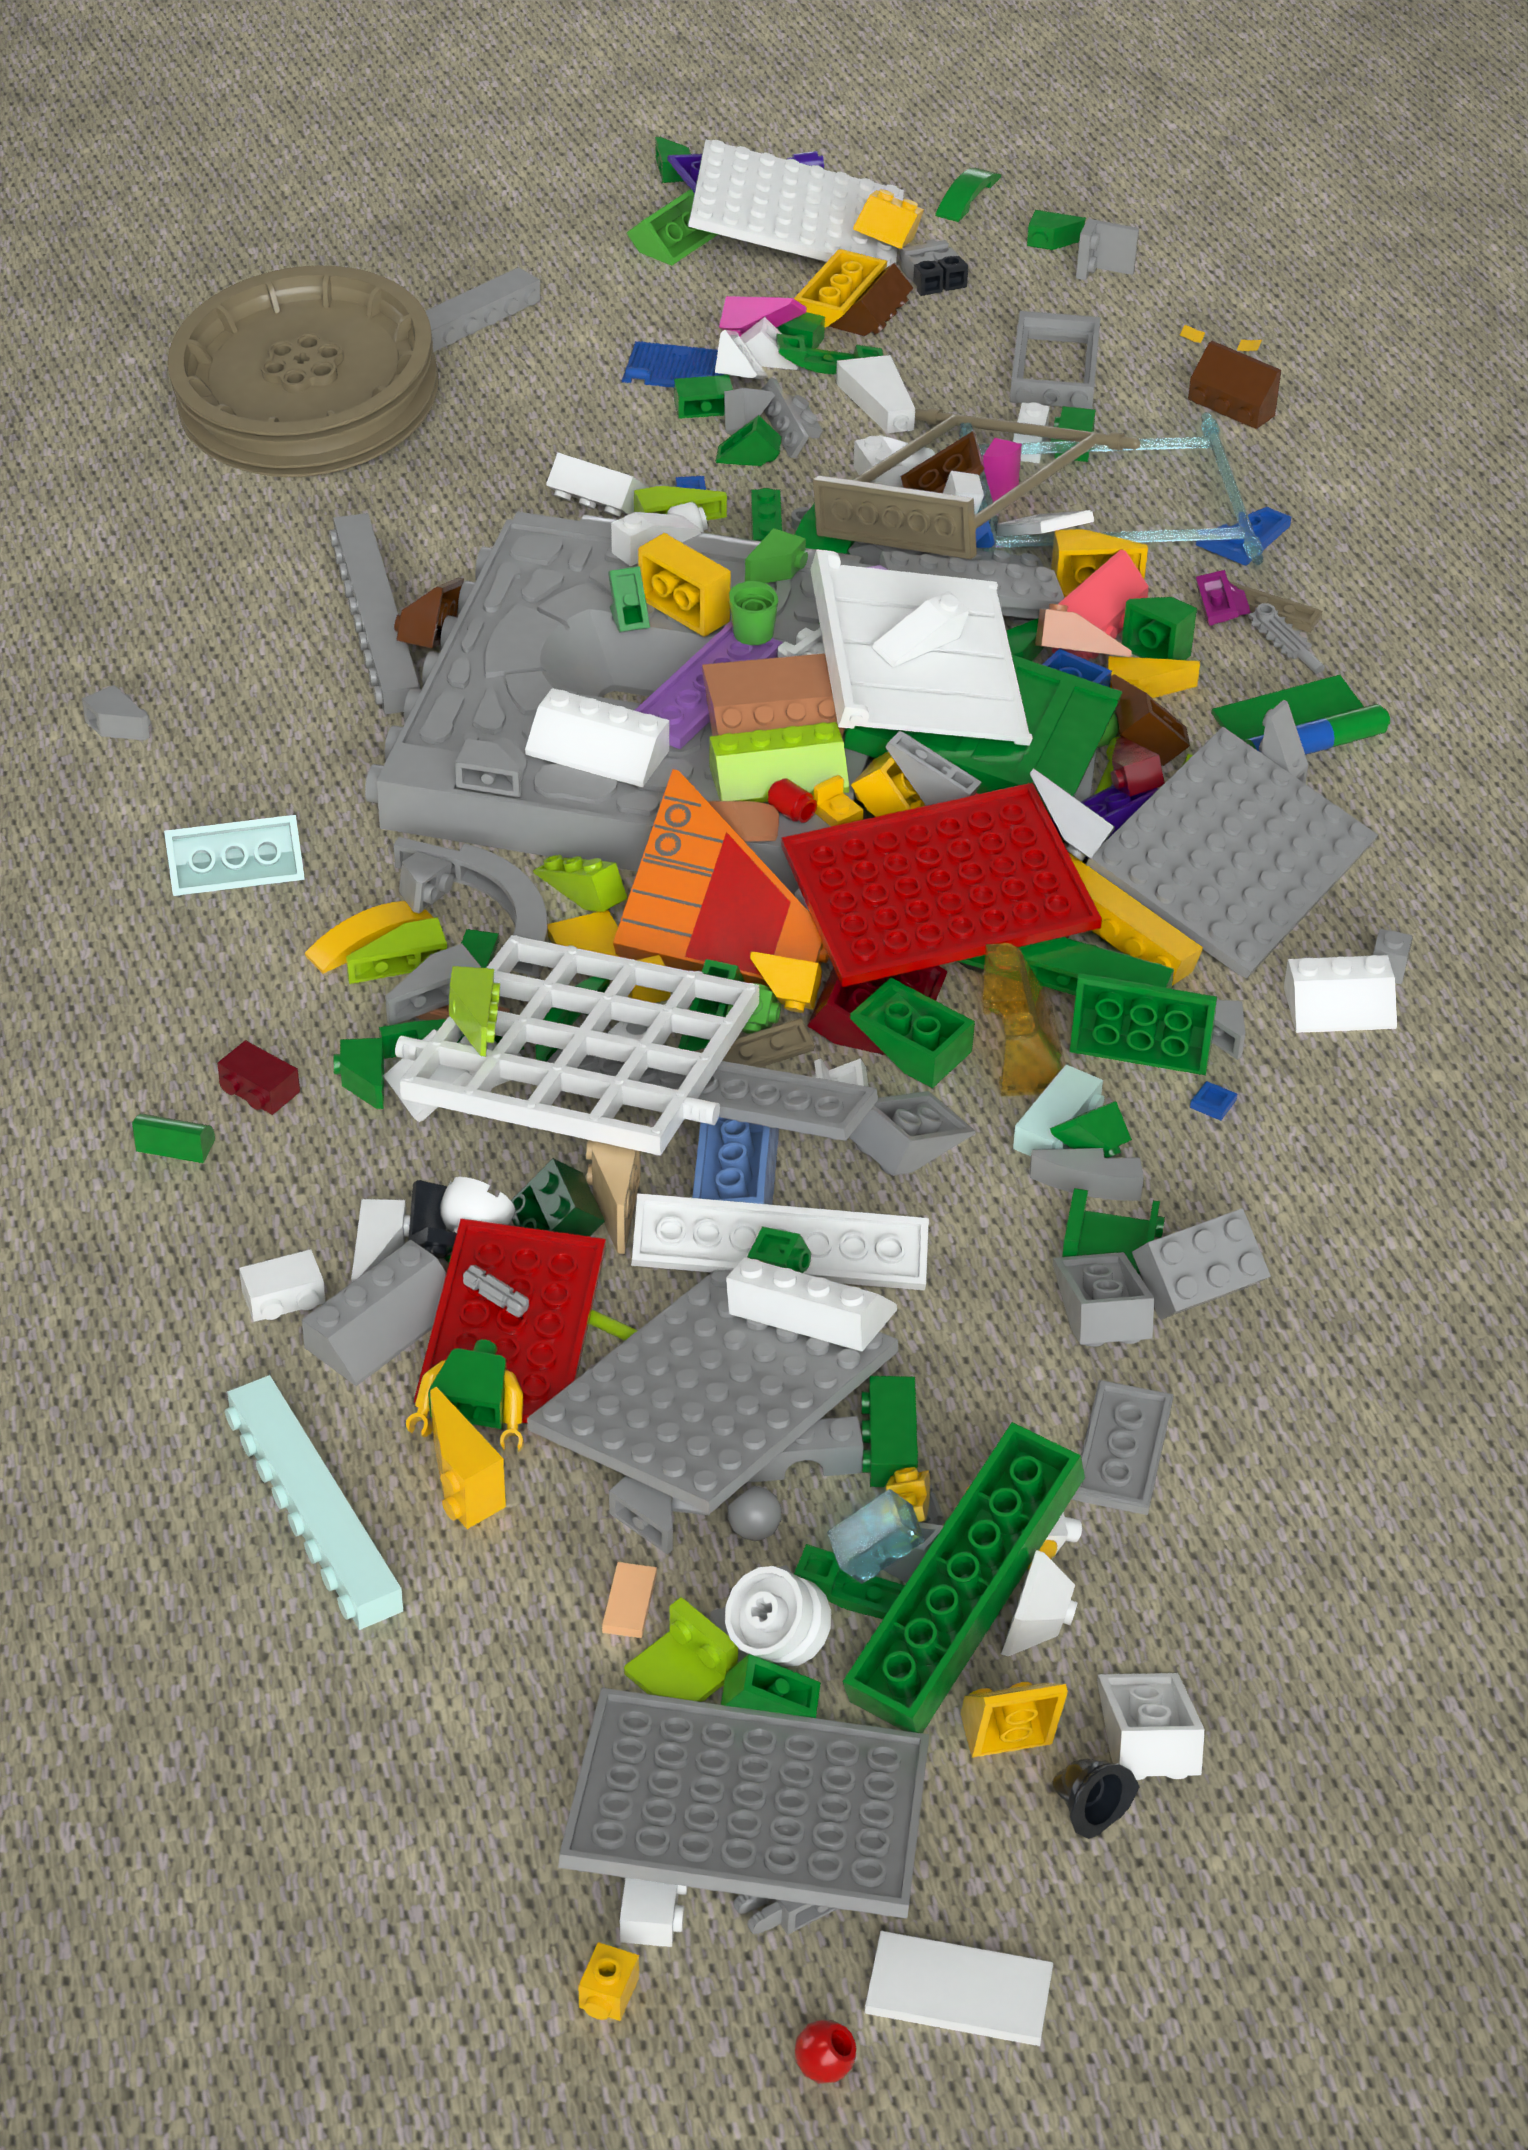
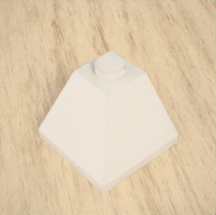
[1001,1550,1078,1656]

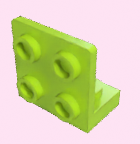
[624,1597,738,1702]

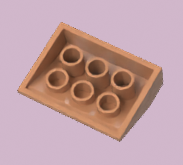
[702,653,845,737]

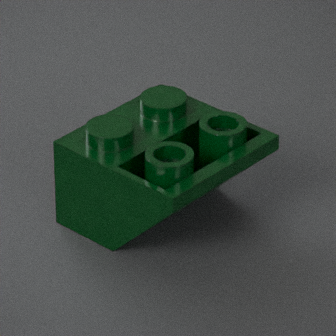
[511,1158,605,1237]

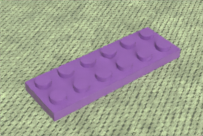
[634,622,783,749]

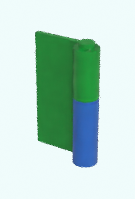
[1211,675,1390,755]

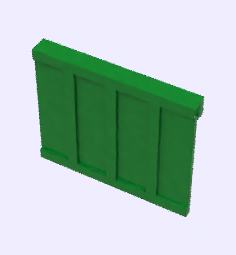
[844,654,1122,819]

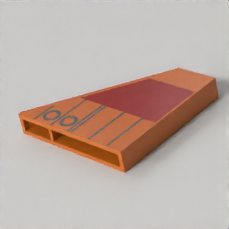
[613,769,829,991]

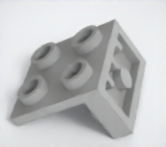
[1076,219,1139,280]

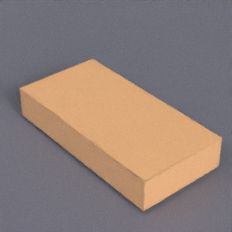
[602,1562,657,1638]

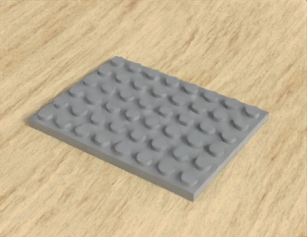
[1086,727,1378,978]
[527,1270,898,1514]
[558,1688,930,1918]

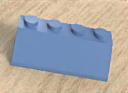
[692,1117,779,1205]

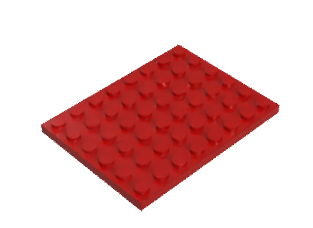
[781,783,1102,987]

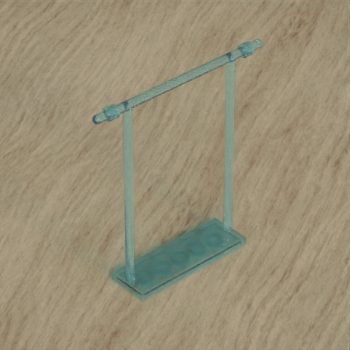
[959,412,1263,565]

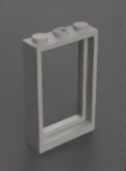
[1010,311,1101,409]

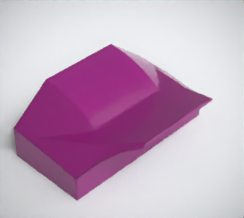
[1196,570,1251,626]

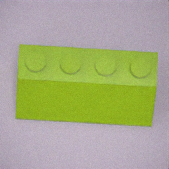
[709,722,850,803]

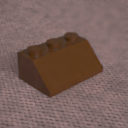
[828,263,913,336]
[1188,341,1281,429]
[394,577,464,648]

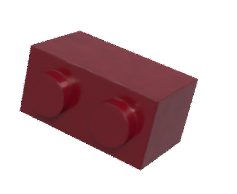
[217,1040,300,1115]

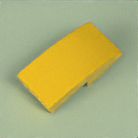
[884,1467,930,1527]

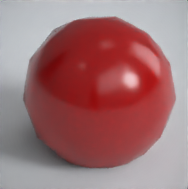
[795,2019,856,2084]

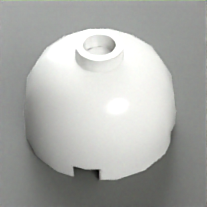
[440,1177,516,1233]

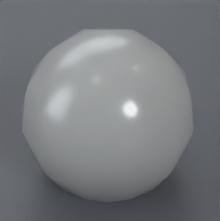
[728,1486,782,1541]

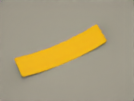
[1180,325,1262,351]

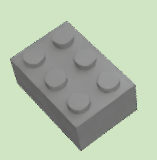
[1132,1208,1271,1320]

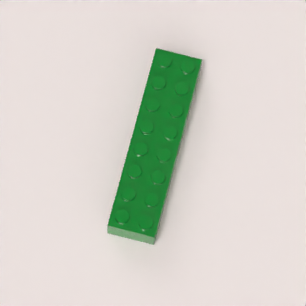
[842,1422,1085,1733]

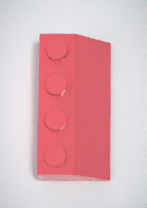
[1052,549,1149,661]

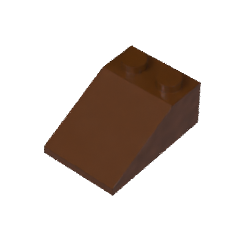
[901,431,985,493]

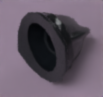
[1052,1759,1140,1839]

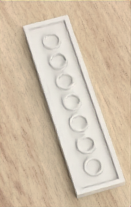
[631,1193,929,1290]

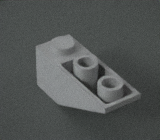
[1259,700,1308,784]

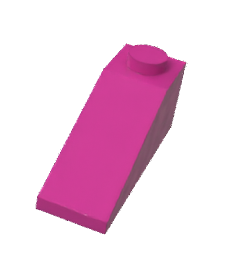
[719,296,807,337]

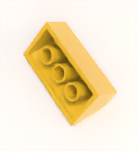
[794,249,887,328]

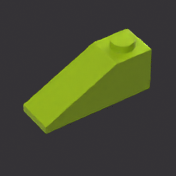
[634,486,727,521]
[346,917,447,984]

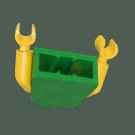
[406,1340,524,1452]

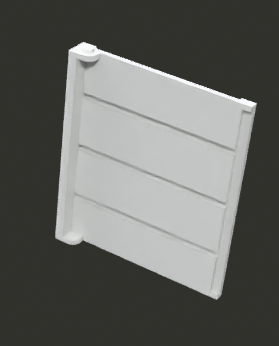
[810,549,1032,746]

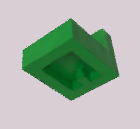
[747,1226,812,1273]

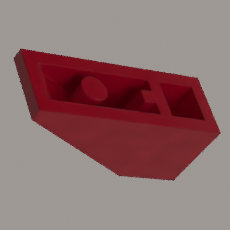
[1111,736,1165,796]

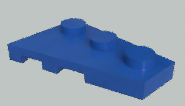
[1196,507,1292,566]

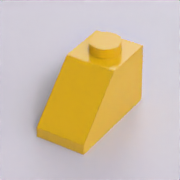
[750,951,822,1013]

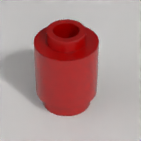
[768,778,817,823]

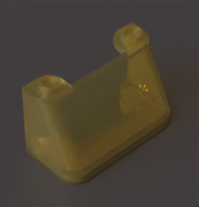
[981,943,1066,1097]

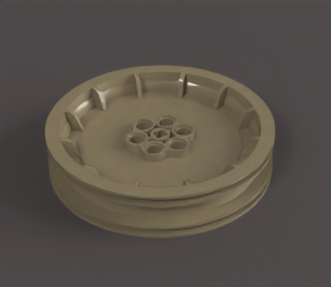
[168,265,439,477]

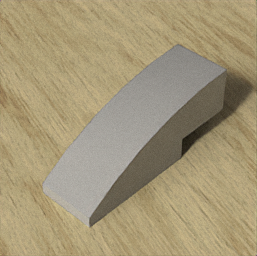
[1029,1148,1144,1201]

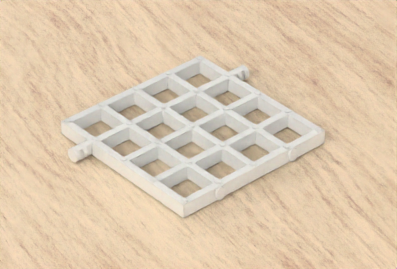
[395,935,759,1156]

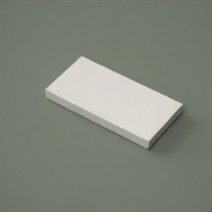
[990,510,1094,537]
[865,1931,1053,2046]

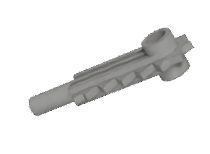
[1248,603,1325,674]

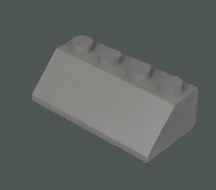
[302,1240,446,1386]

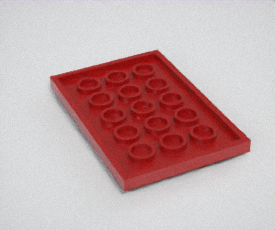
[414,1219,606,1423]

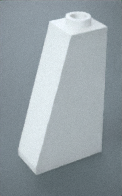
[836,355,915,433]

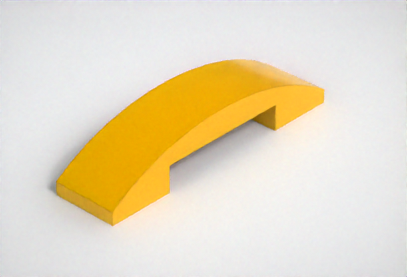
[305,901,434,974]

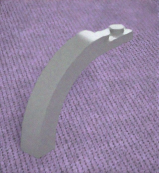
[394,837,548,977]

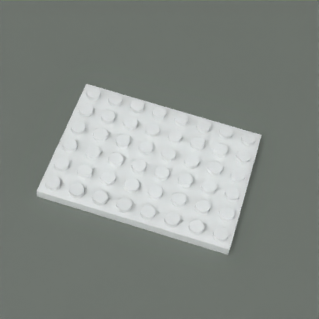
[688,139,904,268]

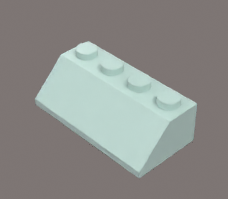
[164,815,305,896]

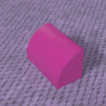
[981,438,1022,503]

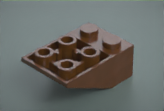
[1111,674,1190,766]

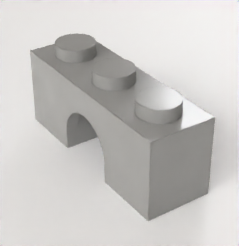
[746,1416,863,1483]

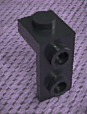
[408,1180,457,1259]

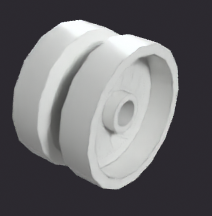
[725,1566,831,1667]

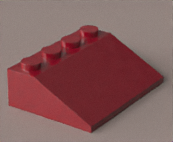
[807,965,948,1055]

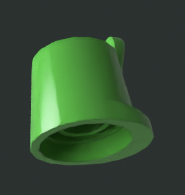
[729,581,778,645]

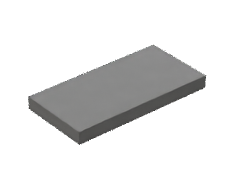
[1071,1380,1174,1515]

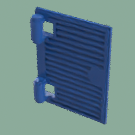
[622,341,725,388]

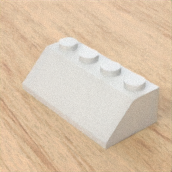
[525,688,669,787]
[726,1257,897,1352]

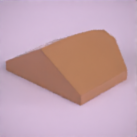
[707,801,779,842]

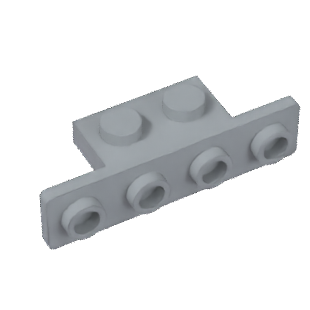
[761,377,823,458]

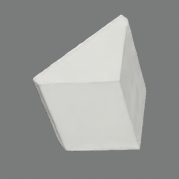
[715,330,768,380]

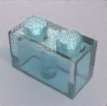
[827,1489,925,1584]

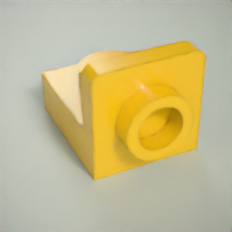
[814,775,864,827]

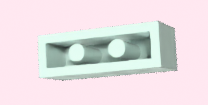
[1013,1064,1104,1156]

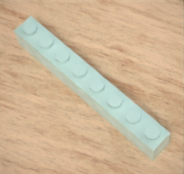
[225,1375,403,1630]

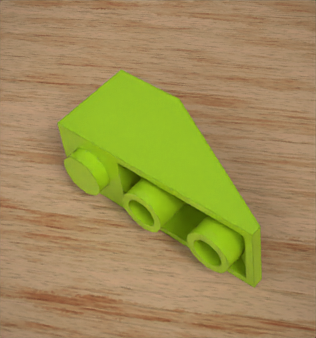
[533,855,627,912]
[449,966,500,1057]

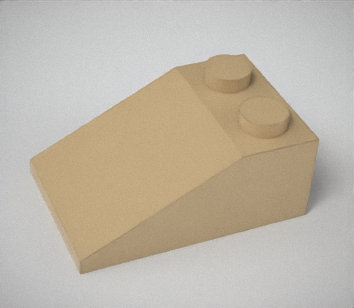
[586,1140,641,1254]

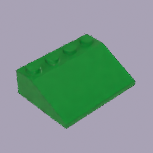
[1070,973,1217,1076]

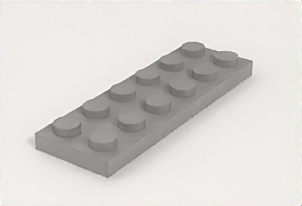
[879,551,1064,610]

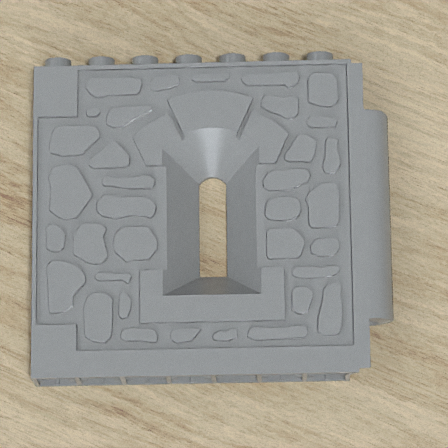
[365,511,875,896]

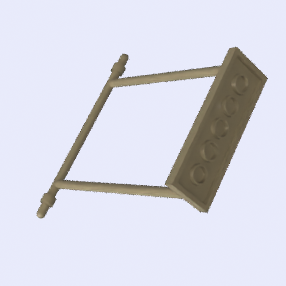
[813,408,1141,559]

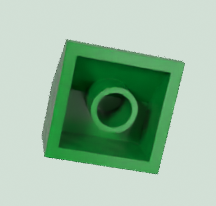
[1122,597,1197,660]

